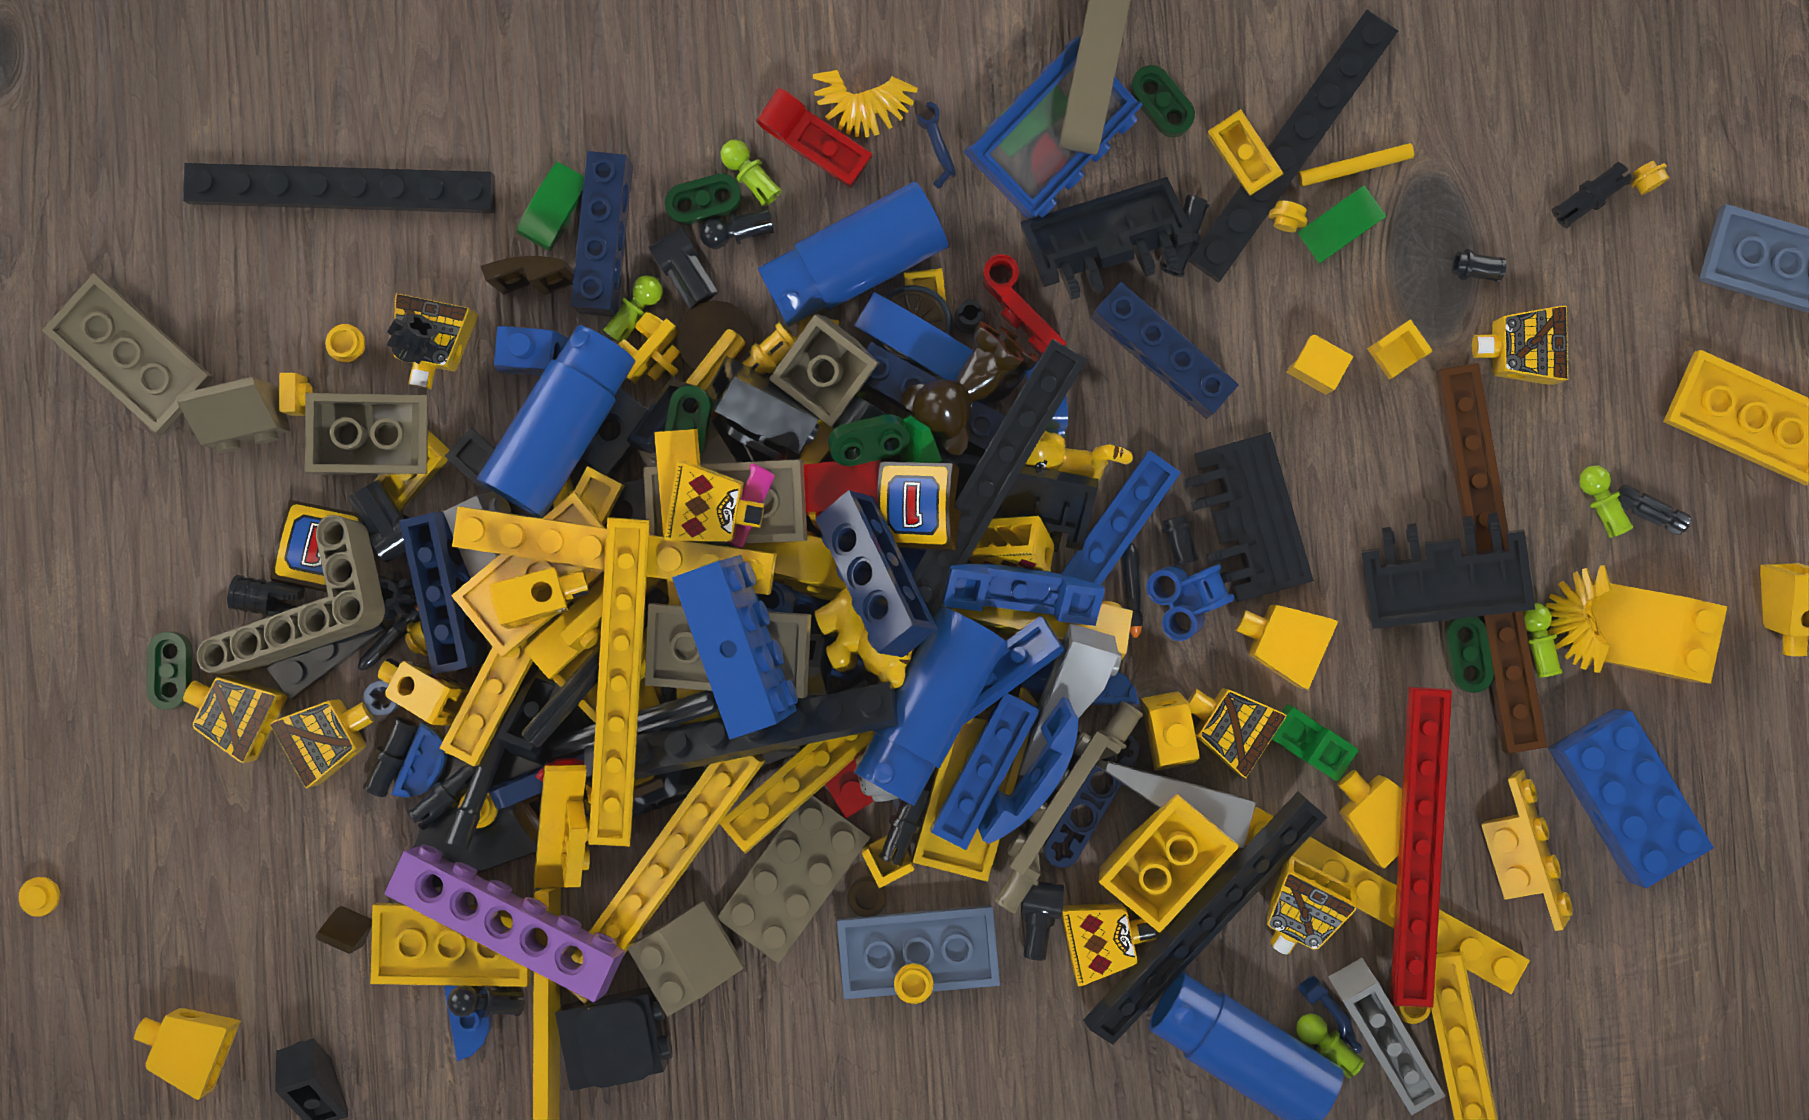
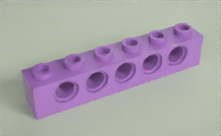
[384,845,625,1002]

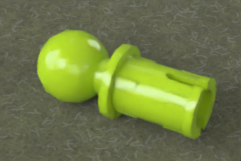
[720,139,782,207]
[603,275,663,342]
[1579,465,1633,538]
[1523,603,1563,678]
[1296,1013,1365,1079]

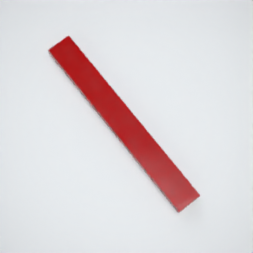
[1390,687,1452,1008]

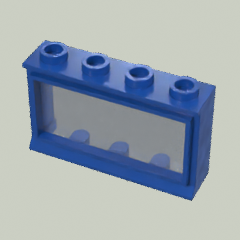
[963,36,1143,218]

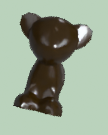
[902,321,1038,455]

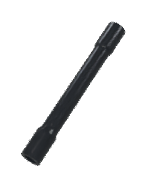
[445,661,539,850]

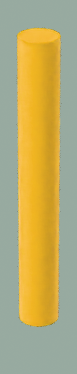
[1297,143,1414,187]

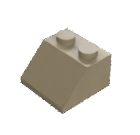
[769,315,879,427]
[175,377,290,453]
[627,899,745,1017]

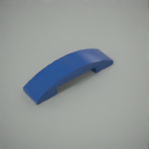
[854,292,987,405]
[942,564,1105,626]
[978,697,1078,844]

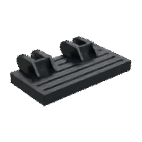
[1020,177,1193,300]
[1184,432,1314,602]
[939,449,1099,552]
[1362,512,1535,629]

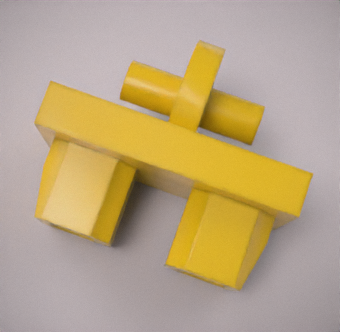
[618,311,681,384]

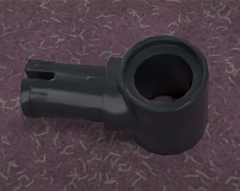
[1020,881,1064,961]

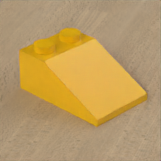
[1591,581,1728,684]
[1099,794,1239,933]

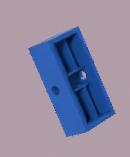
[672,555,798,739]
[1548,709,1714,888]

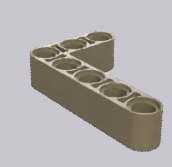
[1058,0,1131,155]
[196,515,385,675]

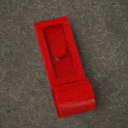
[756,88,872,188]
[982,254,1067,357]

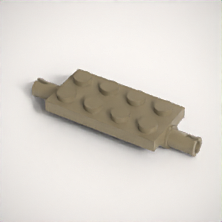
[994,701,1144,914]

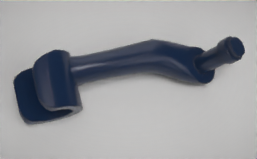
[917,102,956,189]
[1297,975,1363,1053]

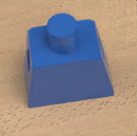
[494,326,569,376]

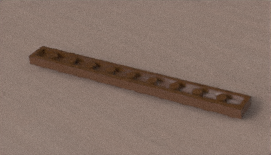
[1436,363,1547,754]

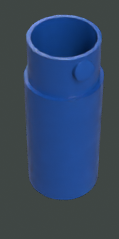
[757,181,949,327]
[476,325,636,518]
[854,606,1008,806]
[1149,972,1344,1120]

